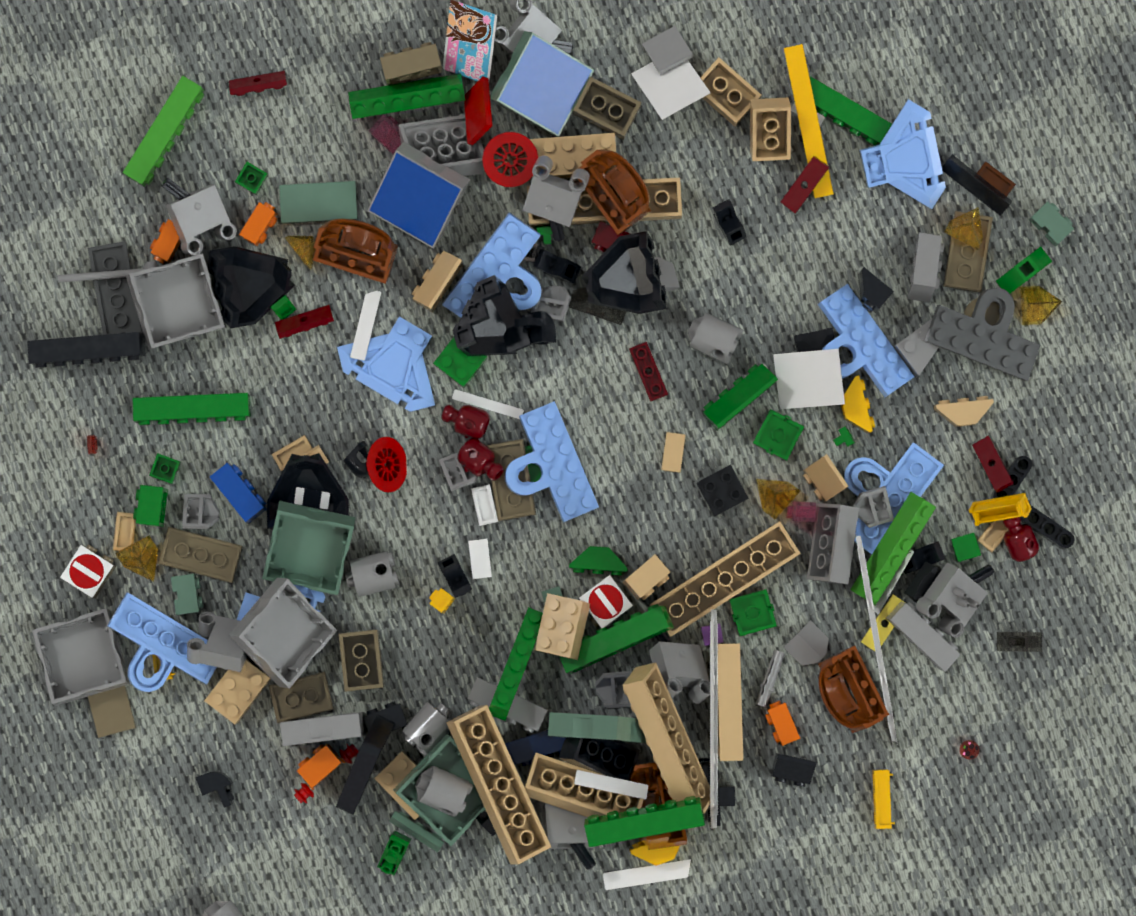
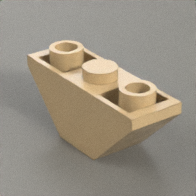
[934,396,994,427]

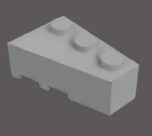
[907,232,944,303]
[894,319,939,378]

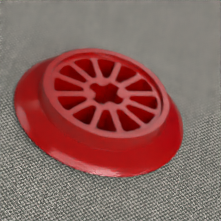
[482,132,538,187]
[366,437,407,493]

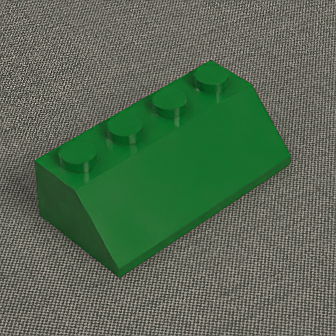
[702,364,778,431]

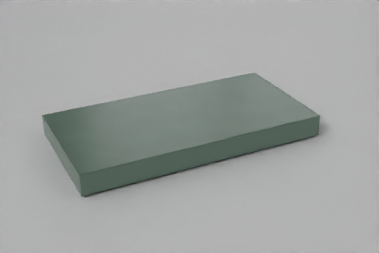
[279,181,358,224]

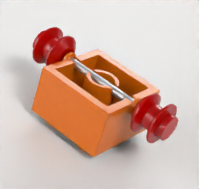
[294,743,359,804]

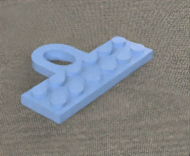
[442,212,541,318]
[818,284,914,398]
[505,401,599,522]
[844,442,944,555]
[107,593,217,692]

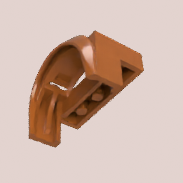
[578,149,651,235]
[313,219,398,284]
[818,646,889,733]
[631,762,687,850]

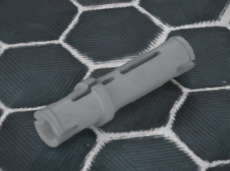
[755,650,785,708]

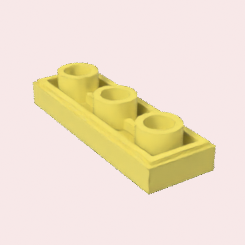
[861,594,904,652]

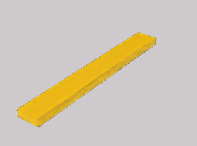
[784,44,834,198]

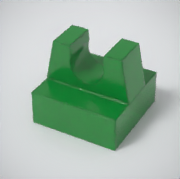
[537,226,552,244]
[271,295,297,320]
[833,426,856,447]

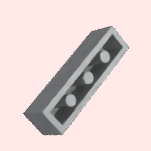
[886,601,960,672]

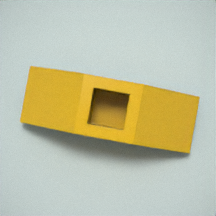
[841,375,875,433]
[629,841,681,866]

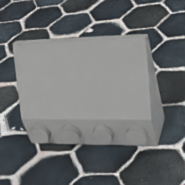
[398,115,485,176]

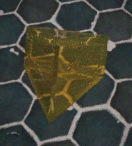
[944,207,983,250]
[285,236,315,270]
[1020,286,1062,325]
[756,479,800,519]
[115,535,158,582]

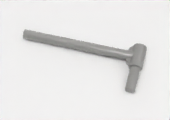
[58,261,157,283]

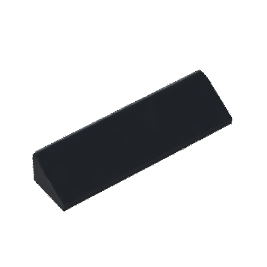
[942,154,1012,216]

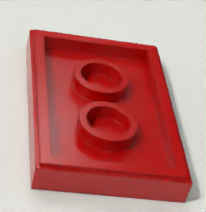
[464,76,492,145]

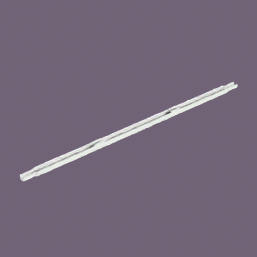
[856,536,898,746]
[710,609,718,828]

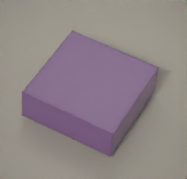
[701,623,724,646]

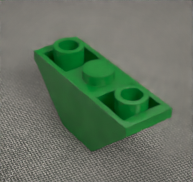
[995,247,1052,294]
[569,546,627,576]
[377,830,411,875]

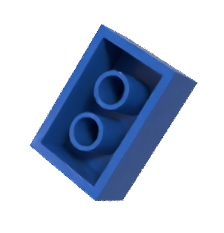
[210,462,267,523]

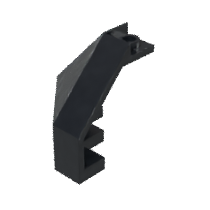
[581,231,667,314]
[207,246,295,329]
[452,275,532,356]
[267,453,349,530]

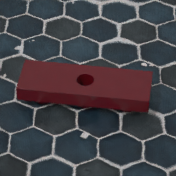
[229,71,287,96]
[780,156,830,214]
[275,305,334,339]
[629,341,668,402]
[972,435,1014,493]

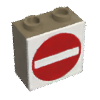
[60,544,116,599]
[579,575,633,629]

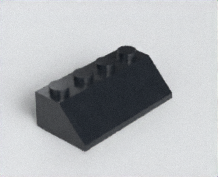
[559,737,640,781]

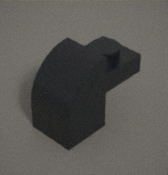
[712,199,747,246]
[533,249,581,284]
[514,311,556,345]
[904,541,945,574]
[437,554,472,598]
[196,771,234,808]
[708,786,735,826]

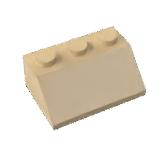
[412,250,463,313]

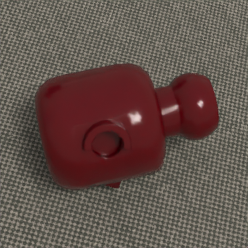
[441,404,490,439]
[457,439,504,481]
[1003,517,1039,562]

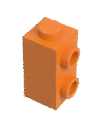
[239,202,278,246]
[150,219,181,264]
[765,700,800,746]

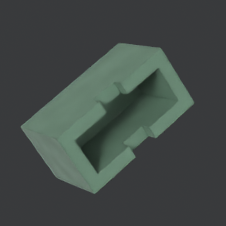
[1029,201,1074,247]
[171,574,204,615]

